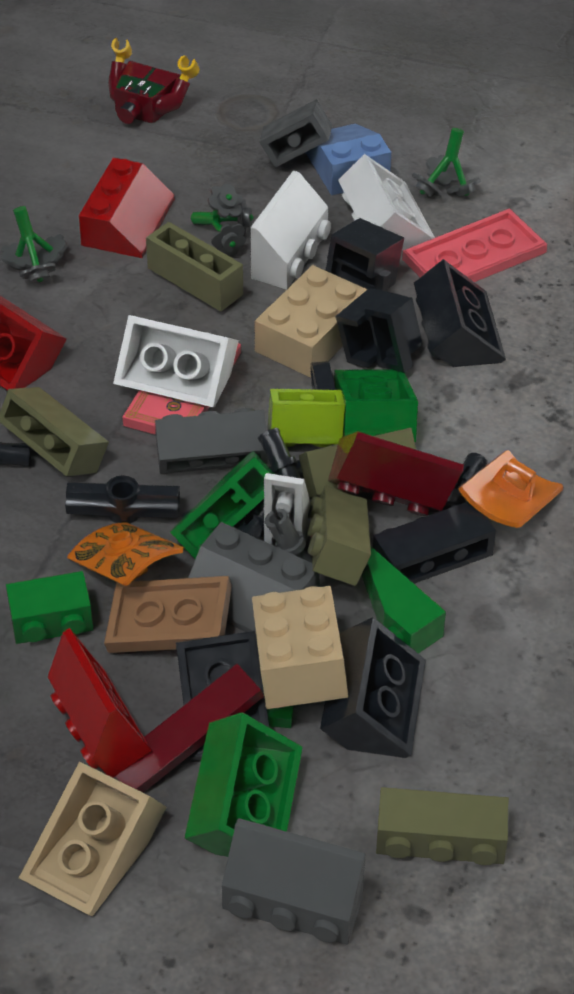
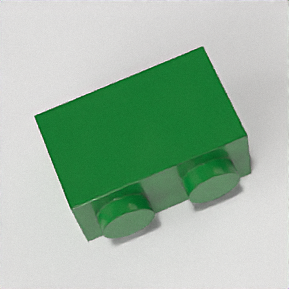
[6,571,93,644]

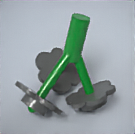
[412,128,481,197]
[191,184,254,256]
[1,206,67,283]

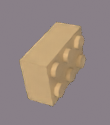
[255,265,367,378]
[252,586,348,709]

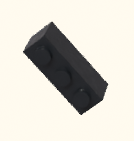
[373,502,496,584]

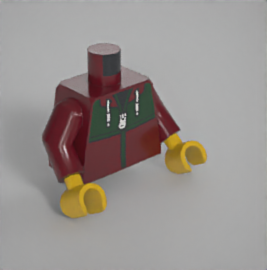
[108,38,200,124]

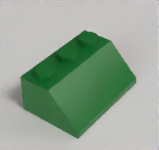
[184,712,303,857]

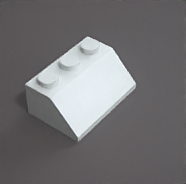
[338,154,435,250]
[251,170,331,290]
[113,315,239,408]

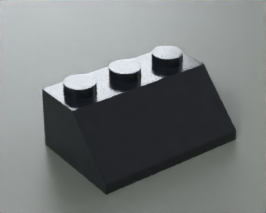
[414,259,506,367]
[320,617,426,758]

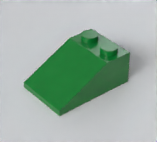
[334,370,418,442]

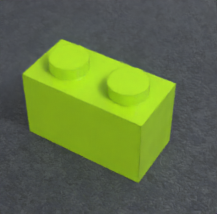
[268,389,345,447]

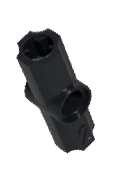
[65,475,180,524]

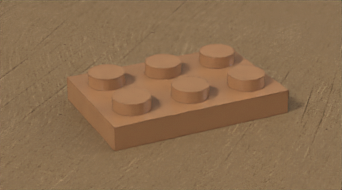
[104,576,232,653]

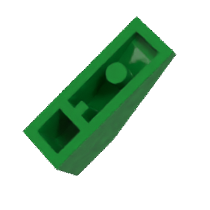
[170,451,274,559]
[361,546,446,654]

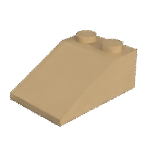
[19,761,167,916]

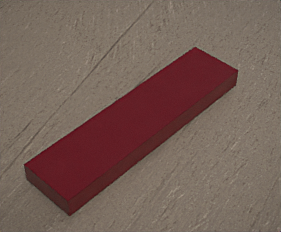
[115,663,264,793]

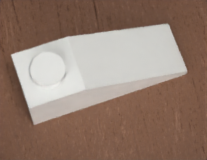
[264,473,311,546]

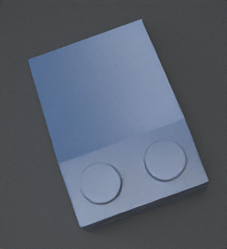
[305,124,391,195]

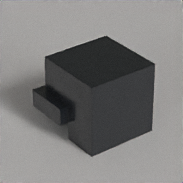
[325,218,404,292]
[335,288,423,373]

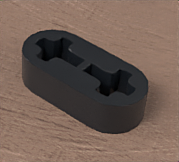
[310,361,335,390]

